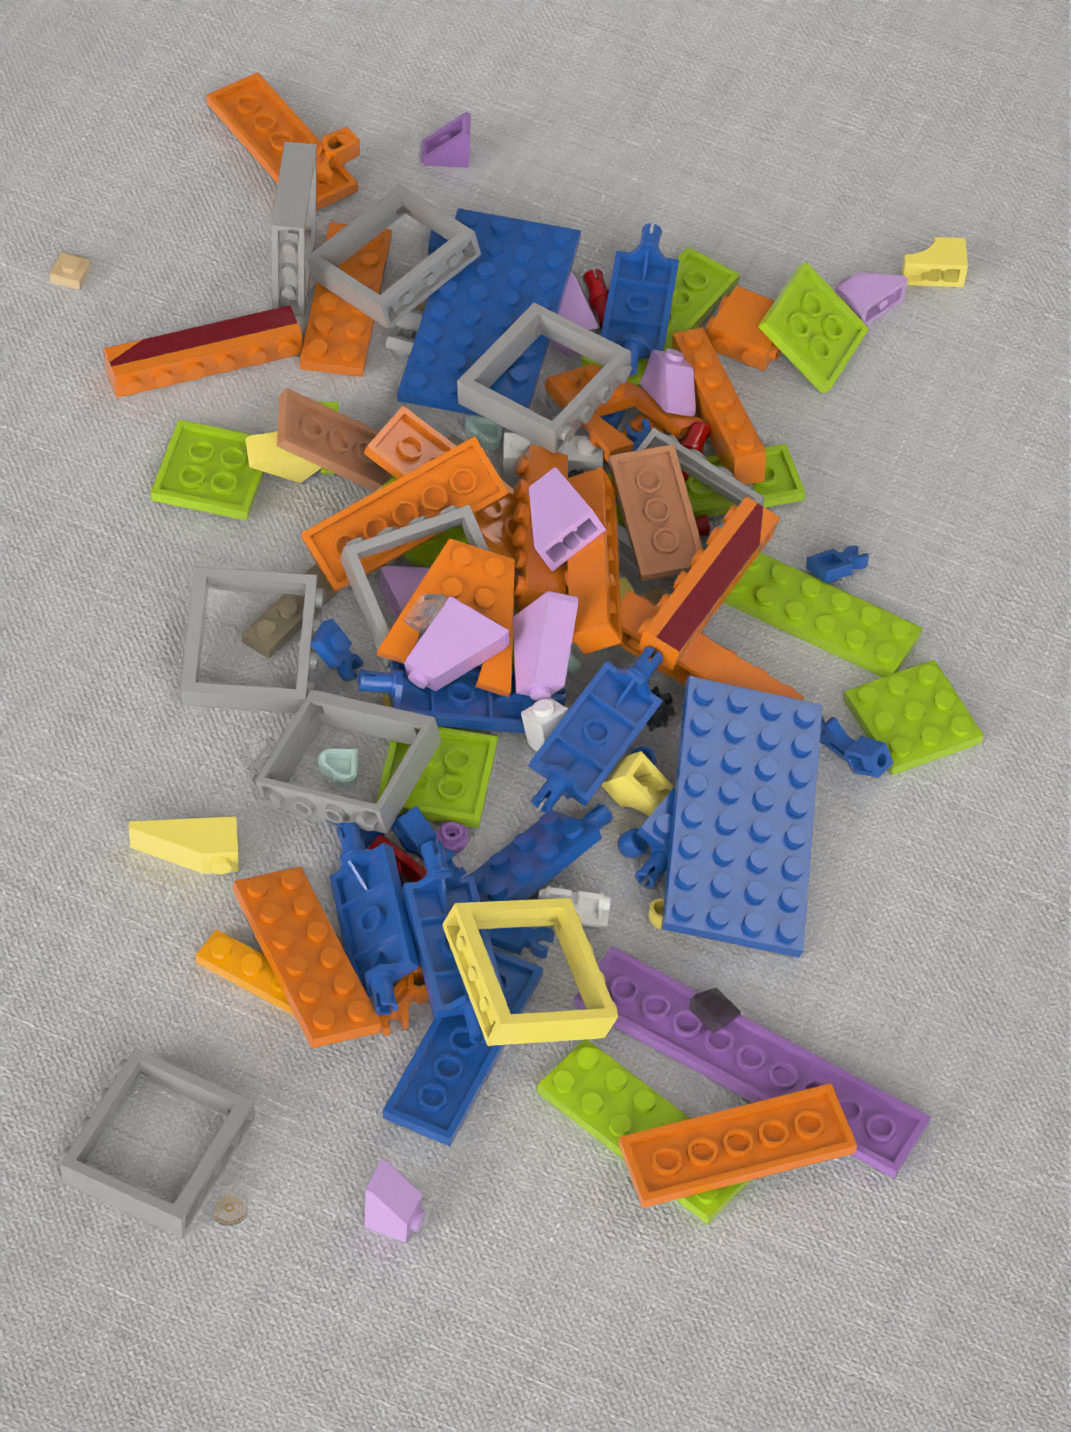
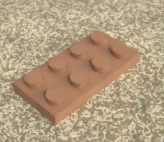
[277,388,393,492]
[608,444,703,581]

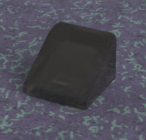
[689,987,741,1034]

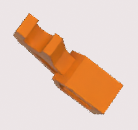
[317,126,360,192]
[377,963,430,1037]

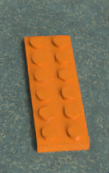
[206,72,358,211]
[300,222,392,377]
[364,406,518,559]
[300,436,509,594]
[233,866,381,1049]
[618,1083,857,1208]

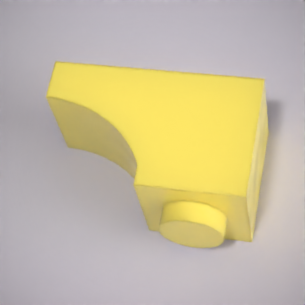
[901,237,968,287]
[601,751,674,816]

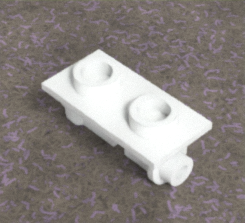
[538,885,611,928]

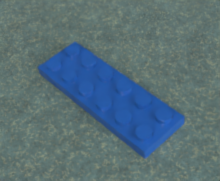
[383,948,543,1147]

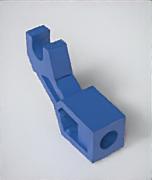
[820,715,893,778]
[391,806,467,877]

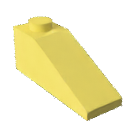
[129,816,239,875]

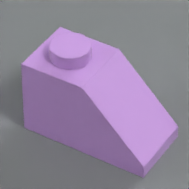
[835,272,908,326]
[640,348,696,417]
[365,1159,426,1243]

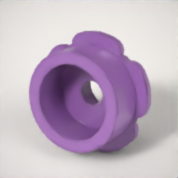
[435,821,469,854]

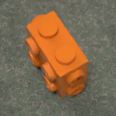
[705,286,781,371]

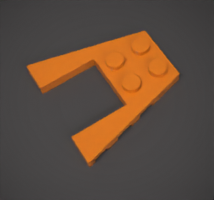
[545,364,704,461]
[376,538,515,697]

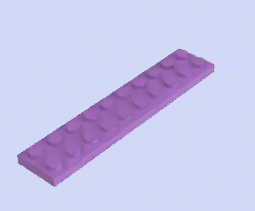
[574,946,931,1179]

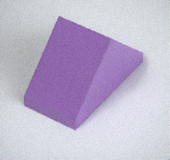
[421,111,471,168]

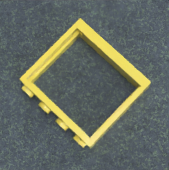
[442,898,618,1046]

